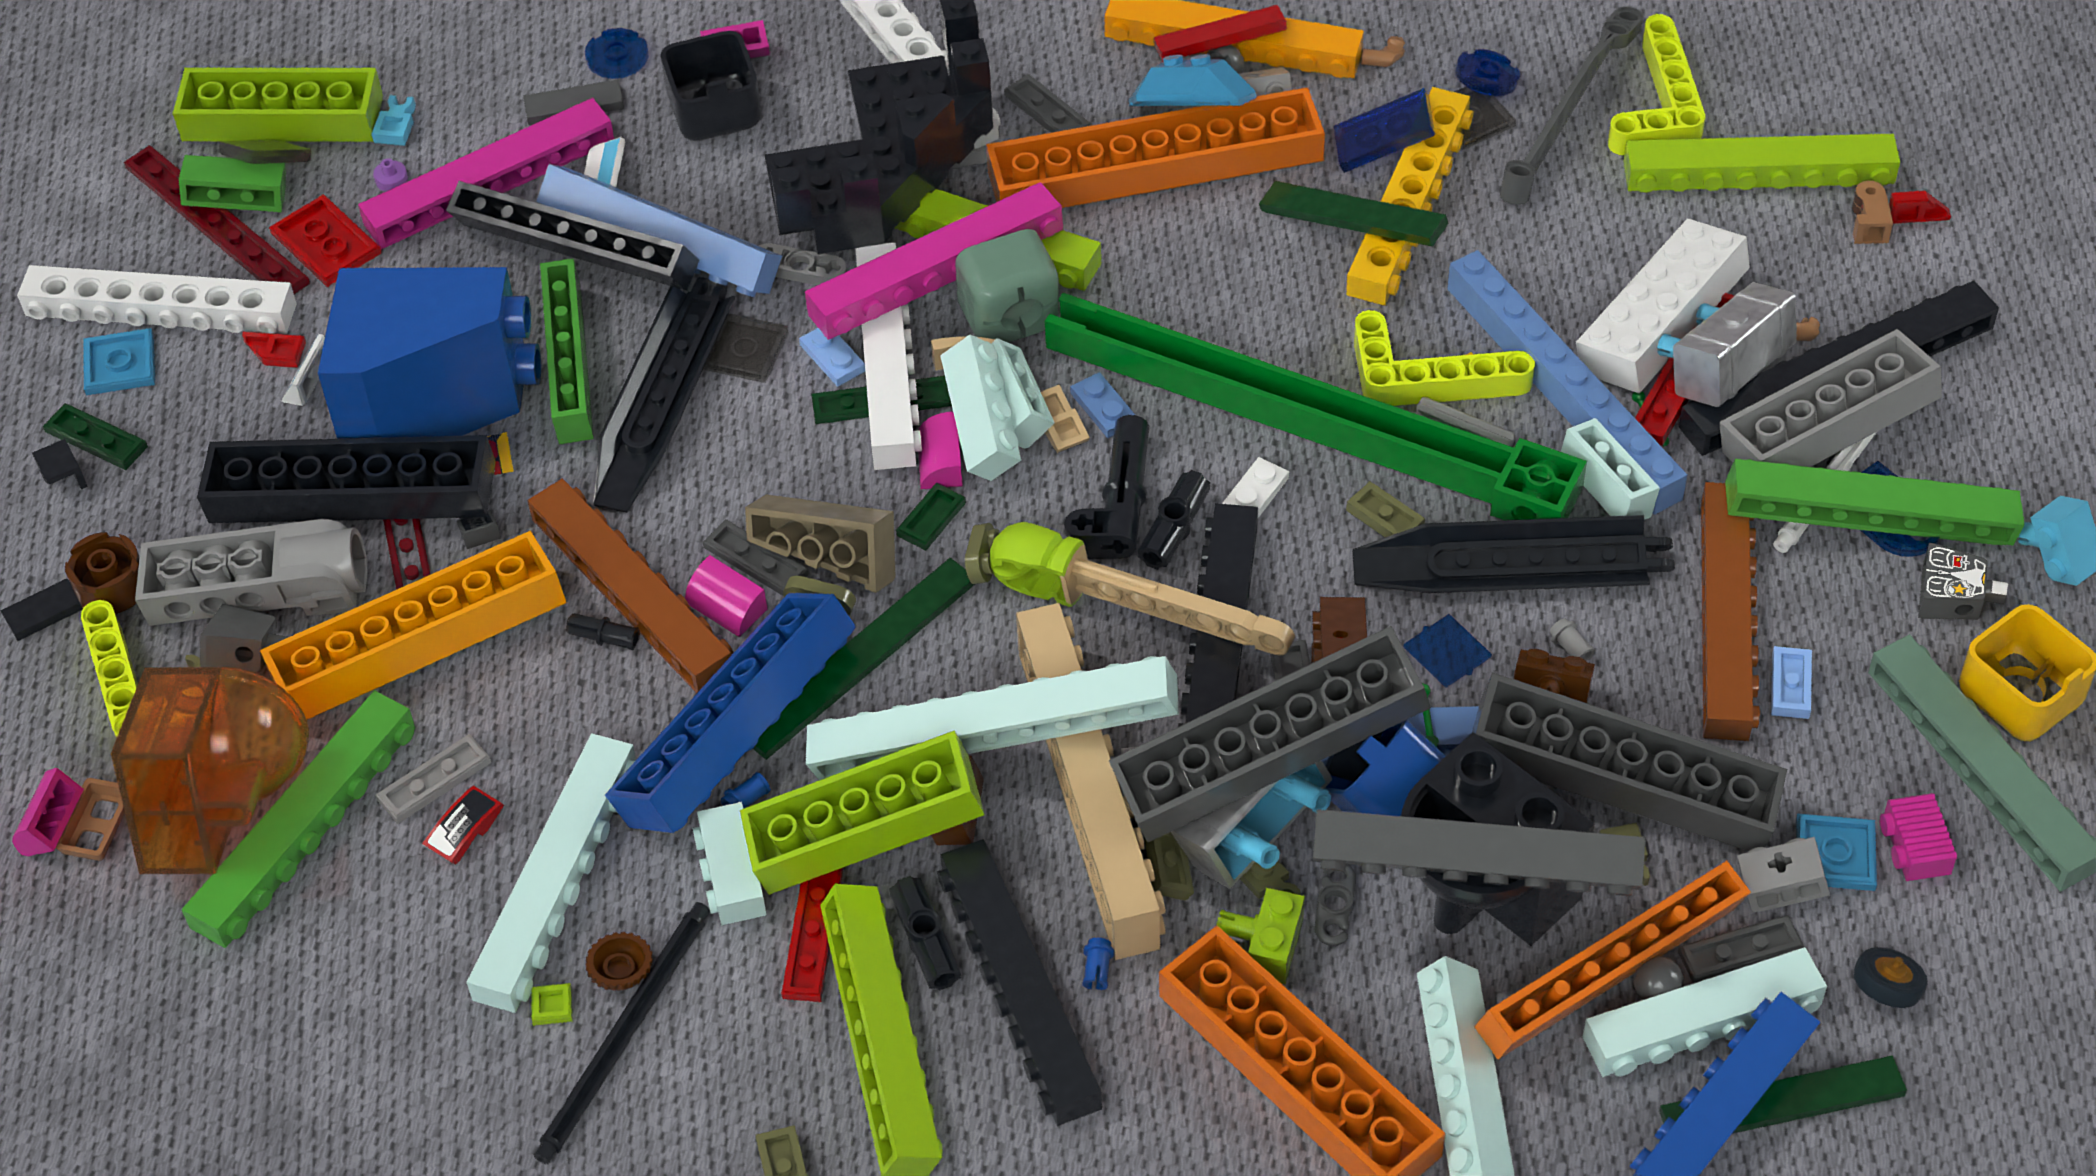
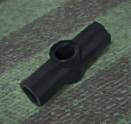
[1138,470,1211,570]
[889,876,961,991]

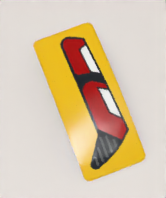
[487,432,514,475]

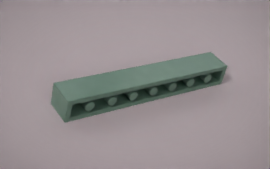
[1868,634,2096,892]

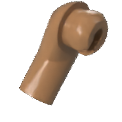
[1361,36,1405,67]

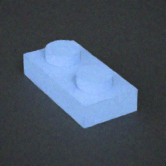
[799,328,865,387]
[1771,646,1812,719]

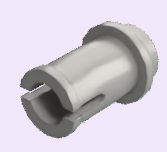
[1549,618,1595,661]

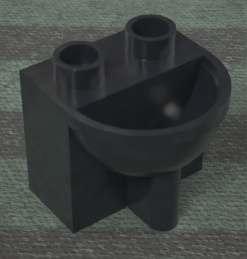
[1401,732,1595,946]

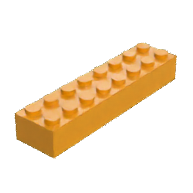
[260,530,567,725]

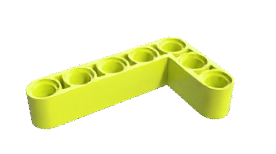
[1608,14,1705,155]
[1354,310,1535,406]
[81,600,226,757]

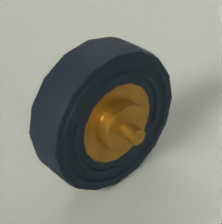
[1854,947,1927,1008]

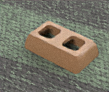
[56,778,132,861]

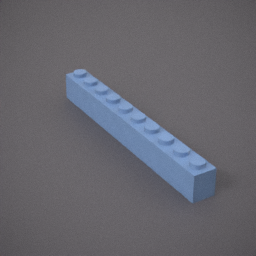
[1447,250,1687,515]

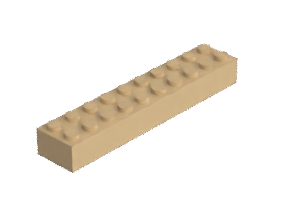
[1016,603,1166,960]

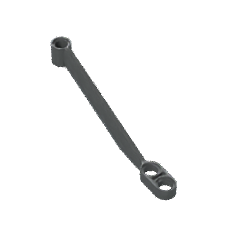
[1500,6,1644,205]

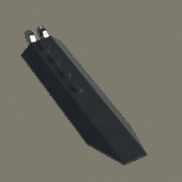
[593,277,735,513]
[1352,515,1675,593]

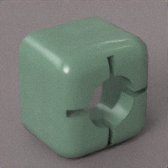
[955,229,1059,343]

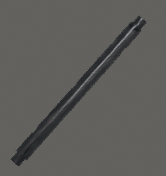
[533,902,710,1165]

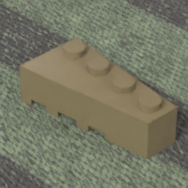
[745,494,896,593]

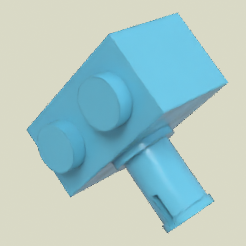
[2018,495,2096,586]

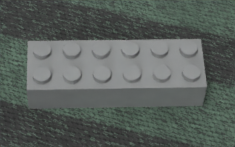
[1719,329,1942,467]

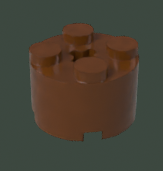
[65,532,140,614]

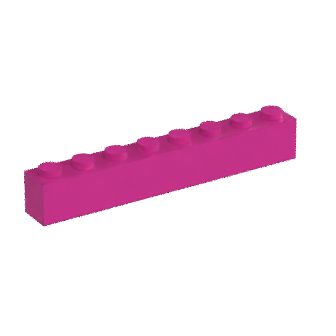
[358,98,614,249]
[805,182,1063,340]

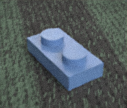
[1070,372,1135,438]

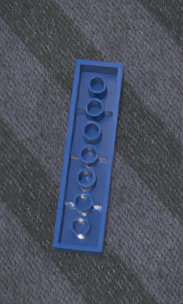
[605,593,856,833]

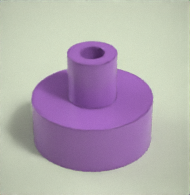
[373,158,408,191]

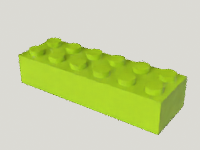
[173,68,383,142]
[740,730,985,895]

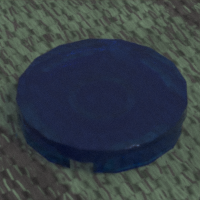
[585,28,649,79]
[1455,49,1520,96]

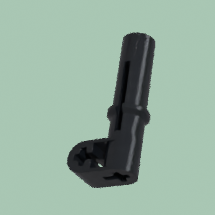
[1064,415,1149,559]

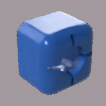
[1324,720,1446,816]

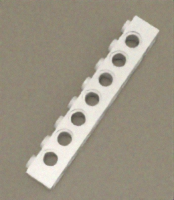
[839,0,1001,150]
[17,265,297,334]

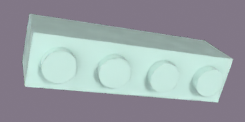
[940,335,1021,481]

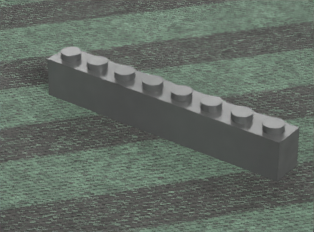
[1313,809,1646,896]

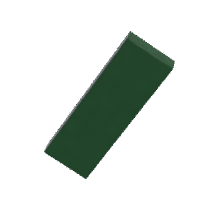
[43,403,148,470]

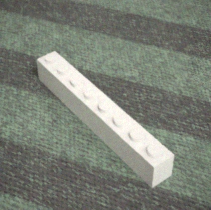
[856,242,922,470]

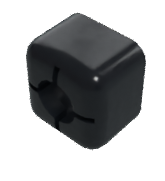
[661,31,761,141]

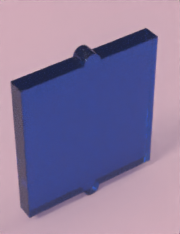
[1403,614,1492,688]

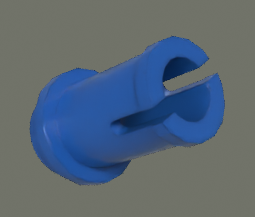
[721,772,771,809]
[1083,937,1114,990]

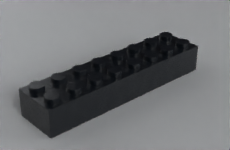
[197,435,496,523]

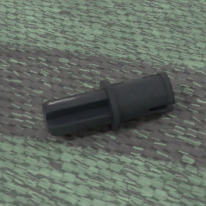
[566,613,640,651]

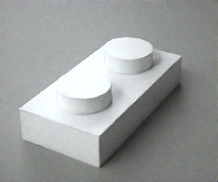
[1222,457,1289,518]

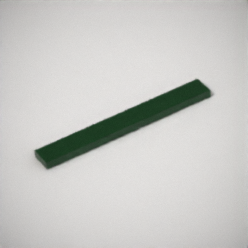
[752,558,975,760]

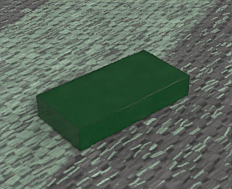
[896,483,966,551]

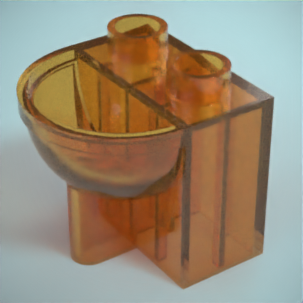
[111,667,309,874]

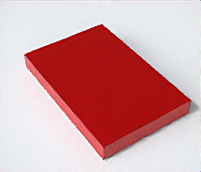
[269,194,382,287]

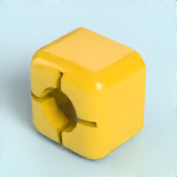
[1959,604,2096,742]

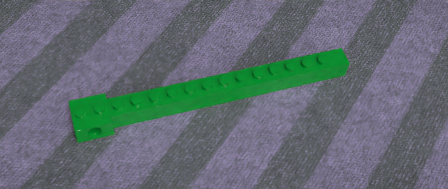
[1045,293,1587,520]

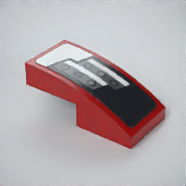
[422,785,504,865]

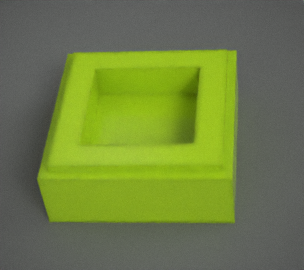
[531,983,572,1026]

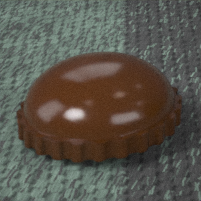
[586,932,652,991]

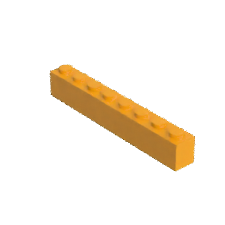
[1104,0,1364,79]

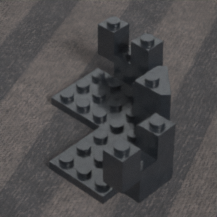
[765,0,994,254]

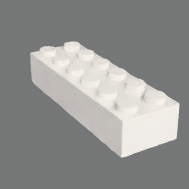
[1576,218,1750,393]

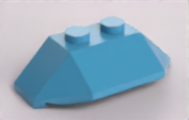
[1128,54,1257,106]

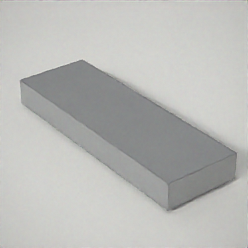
[375,734,492,824]

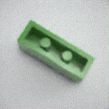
[179,155,287,212]

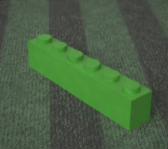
[540,258,594,444]

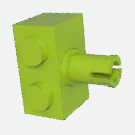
[1217,888,1305,984]

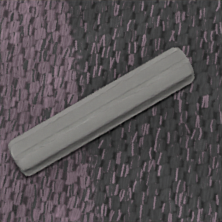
[1416,397,1515,447]

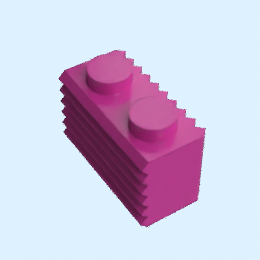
[1880,793,1957,881]

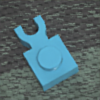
[372,95,416,146]

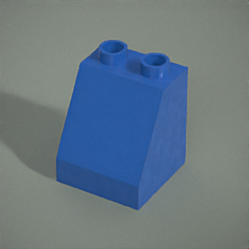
[318,267,542,439]

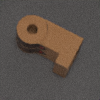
[1852,181,1893,244]

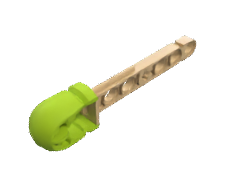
[990,522,1295,656]

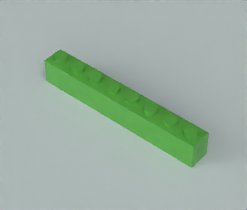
[1725,459,2025,545]
[181,690,415,948]

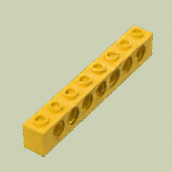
[1346,87,1474,306]

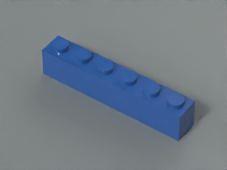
[1630,991,1820,1176]

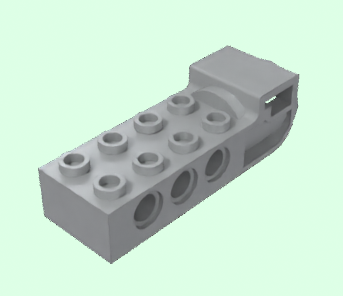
[135,519,367,626]

